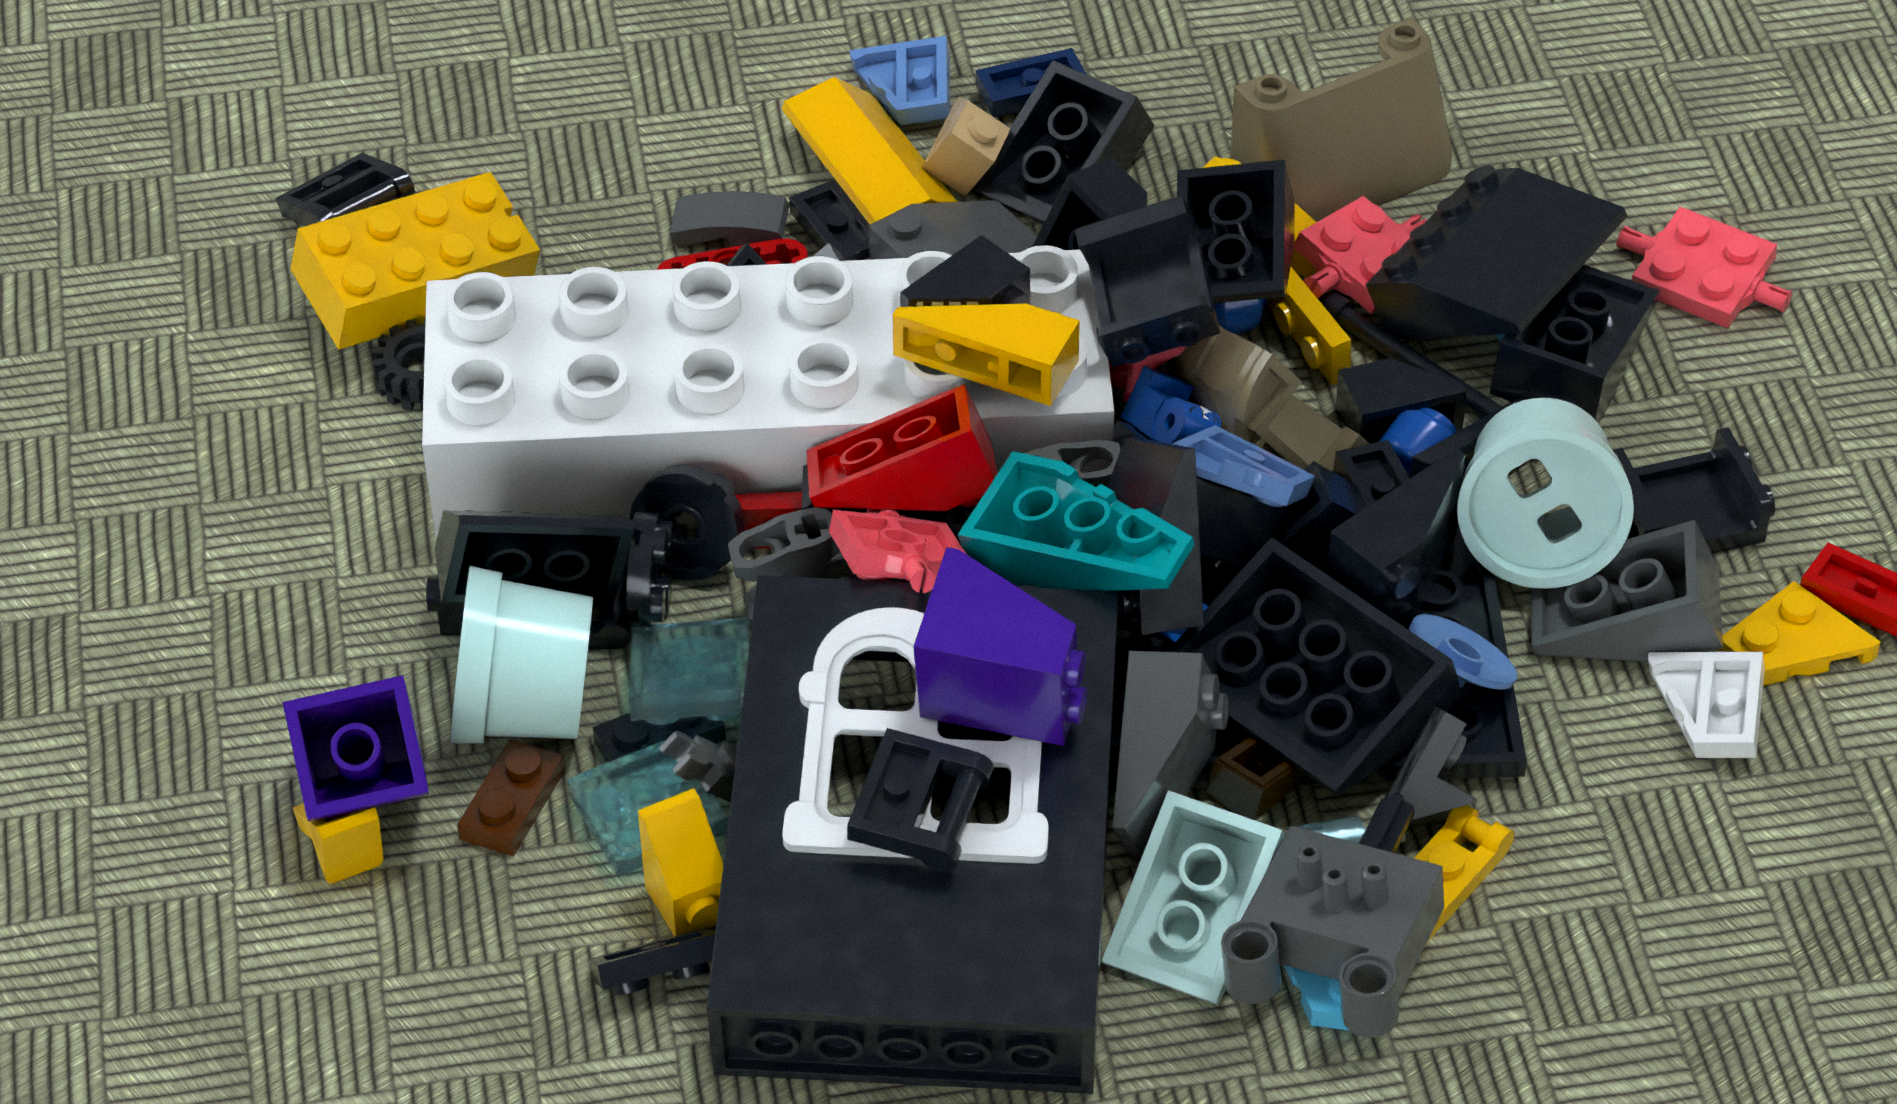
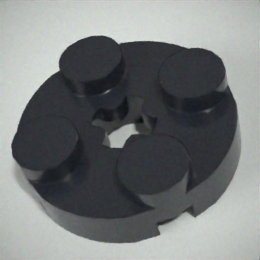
[630,465,745,580]
[626,512,674,629]

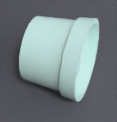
[1457,398,1634,589]
[450,566,593,743]

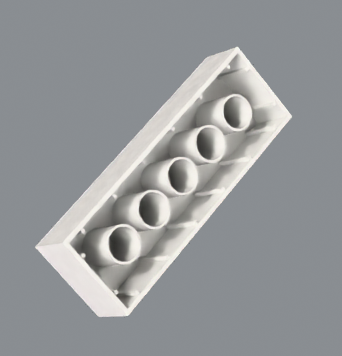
[422,246,1114,537]

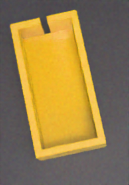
[290,172,540,350]

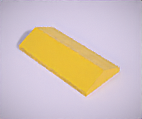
[781,77,958,224]

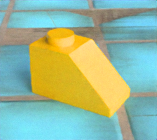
[638,788,723,936]

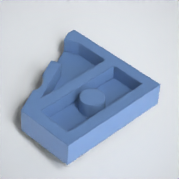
[850,36,951,125]
[1173,425,1315,507]

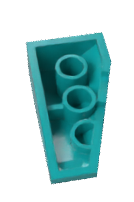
[958,451,1195,591]

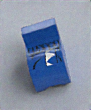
[1121,365,1221,444]

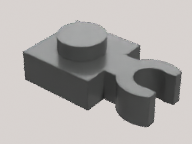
[659,731,737,802]

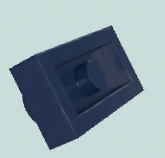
[976,48,1087,117]

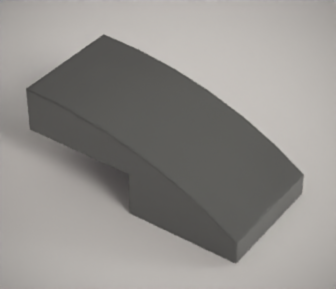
[670,191,789,248]

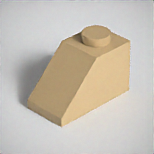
[922,97,1010,196]

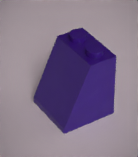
[913,547,1087,746]
[282,675,429,822]

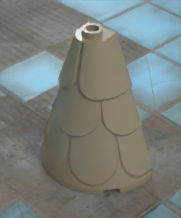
[1155,326,1369,474]

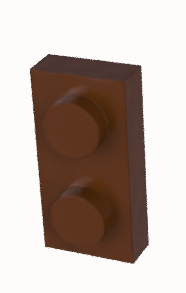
[457,739,565,857]

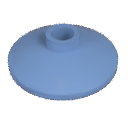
[1409,614,1517,690]

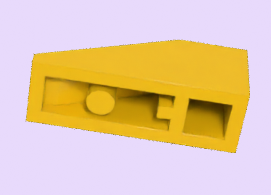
[892,304,1080,406]

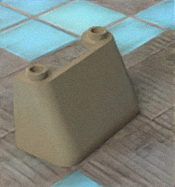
[1230,17,1452,222]

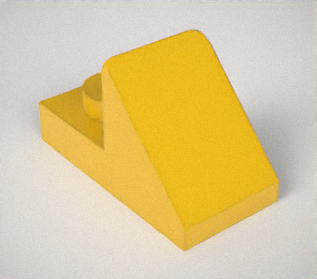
[292,803,384,884]

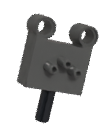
[1221,793,1444,1038]

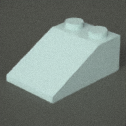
[1101,790,1285,1005]

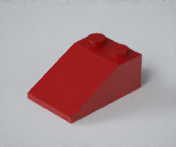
[807,384,997,511]

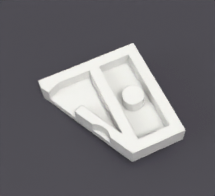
[1648,652,1765,758]

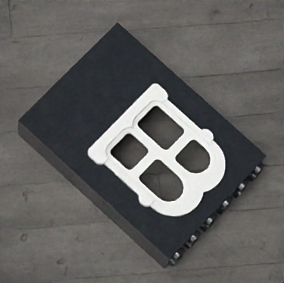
[706,574,1118,1094]

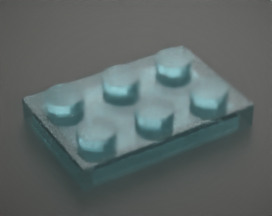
[629,618,750,725]

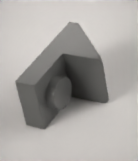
[1384,706,1478,820]

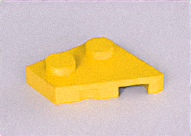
[1716,581,1881,686]

